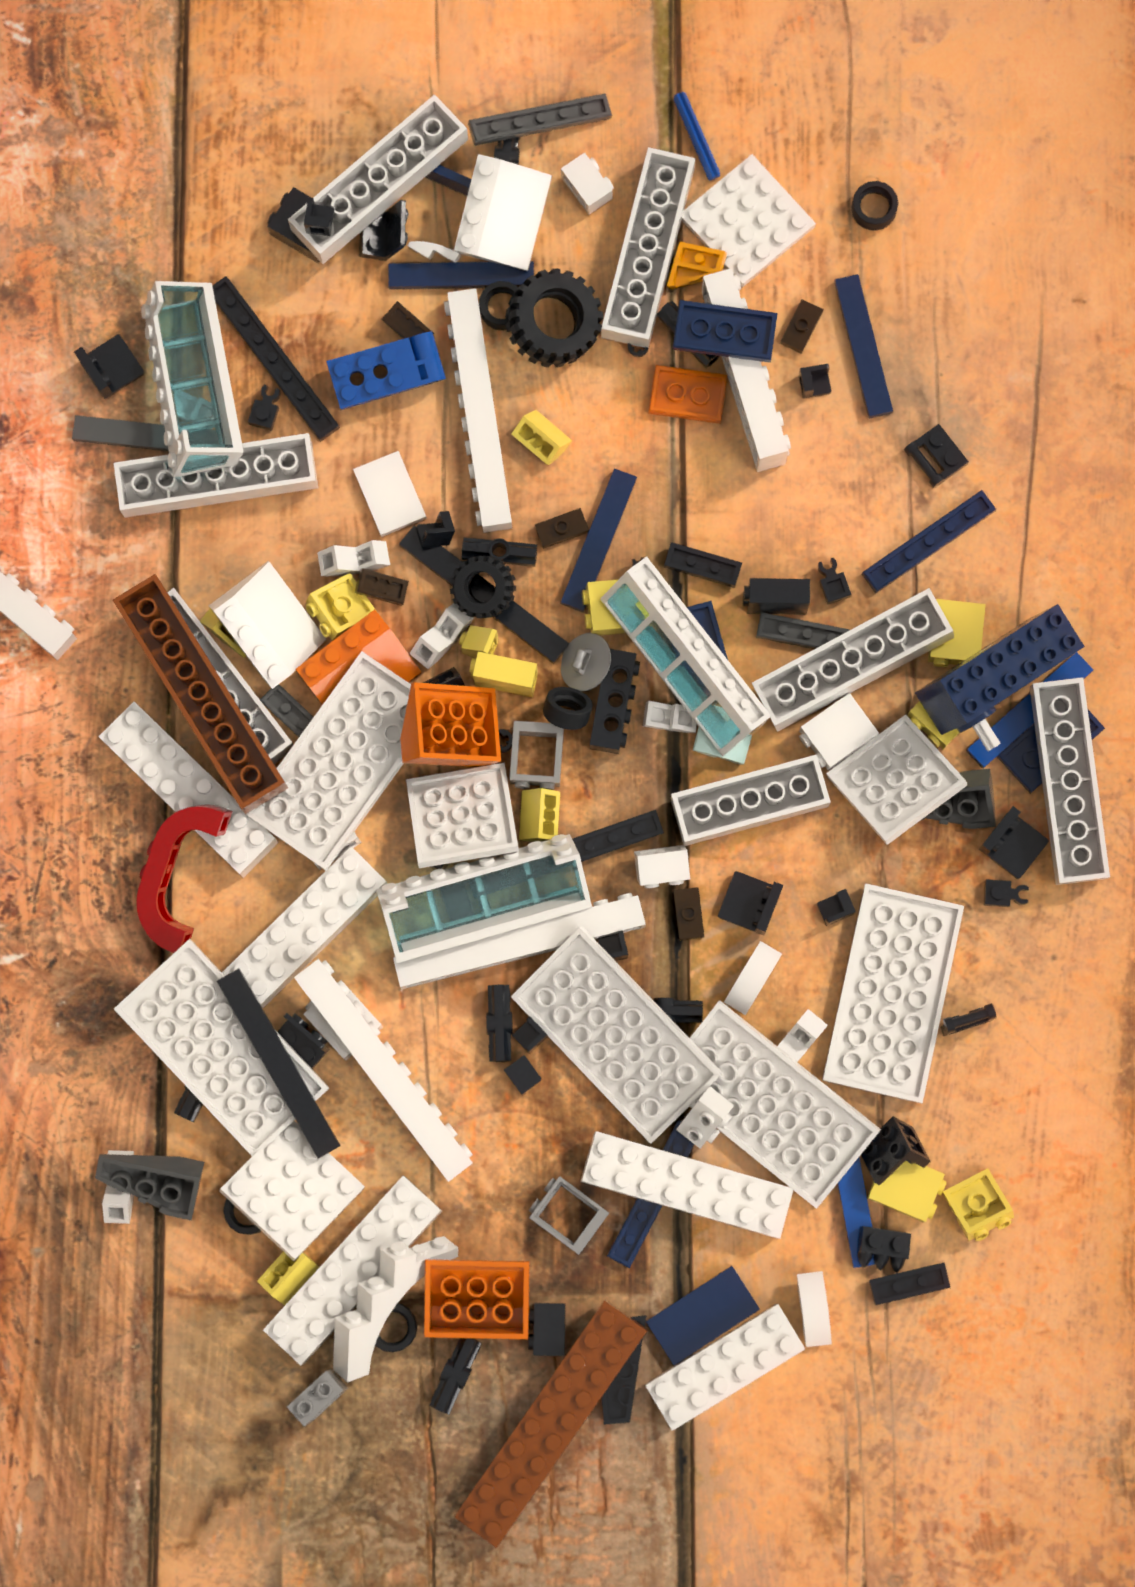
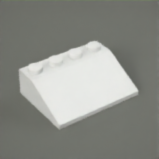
[454,154,552,271]
[209,561,327,689]

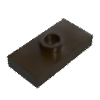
[780,299,824,354]
[381,301,434,339]
[535,508,589,549]
[355,568,409,606]
[673,887,705,941]

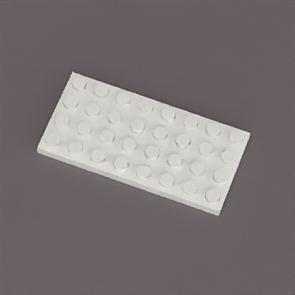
[244,651,411,871]
[822,884,964,1104]
[511,926,723,1144]
[114,939,329,1156]
[690,1001,881,1209]

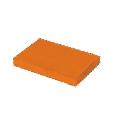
[648,365,728,424]

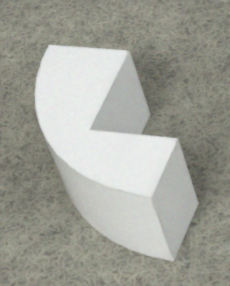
[317,540,390,576]
[409,603,474,669]
[724,941,782,1015]
[777,1009,828,1062]
[102,1150,134,1224]
[797,1271,832,1347]

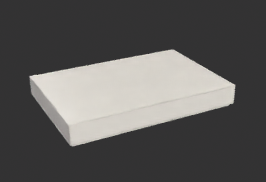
[353,451,427,537]

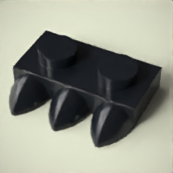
[857,1226,911,1273]

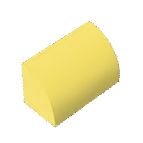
[512,410,572,465]
[519,788,560,842]
[257,1252,320,1305]

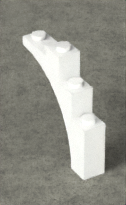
[333,1236,459,1382]

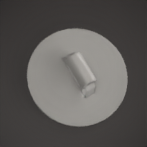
[561,633,611,691]

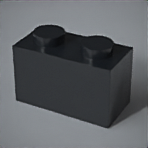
[528,1303,566,1356]

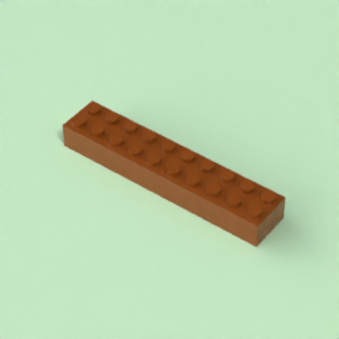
[113,574,288,814]
[454,1300,648,1548]

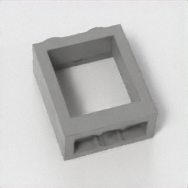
[510,721,564,790]
[529,1176,609,1255]
[287,1369,349,1426]

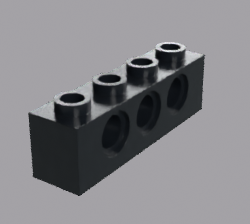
[590,649,641,754]

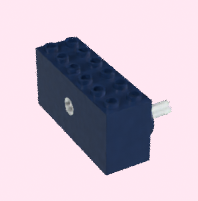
[915,604,1085,751]

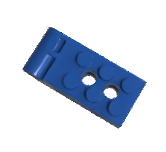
[326,331,446,410]

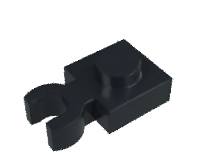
[248,385,280,431]
[818,557,852,605]
[984,879,1029,907]

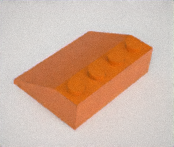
[296,609,422,705]
[400,682,501,767]
[424,1259,529,1339]

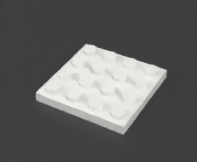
[682,154,816,287]
[826,715,967,845]
[406,763,519,868]
[220,1121,365,1261]

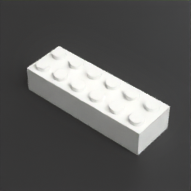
[671,754,831,846]
[645,1304,805,1431]

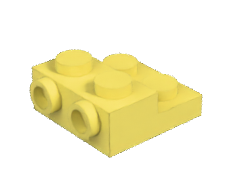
[306,573,375,641]
[943,1168,1014,1241]

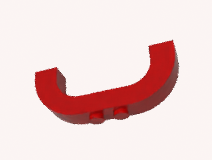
[137,804,233,953]

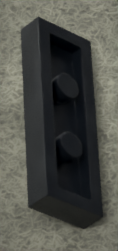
[664,542,742,588]
[869,1262,951,1305]

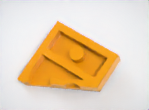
[667,242,727,289]

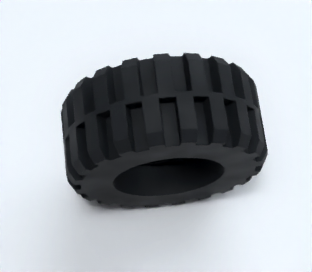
[505,269,603,367]

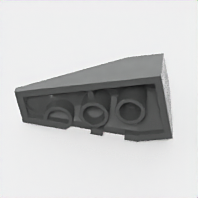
[922,769,996,829]
[95,1154,205,1221]

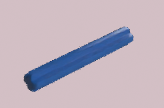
[674,92,720,180]

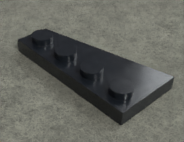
[602,1315,646,1425]

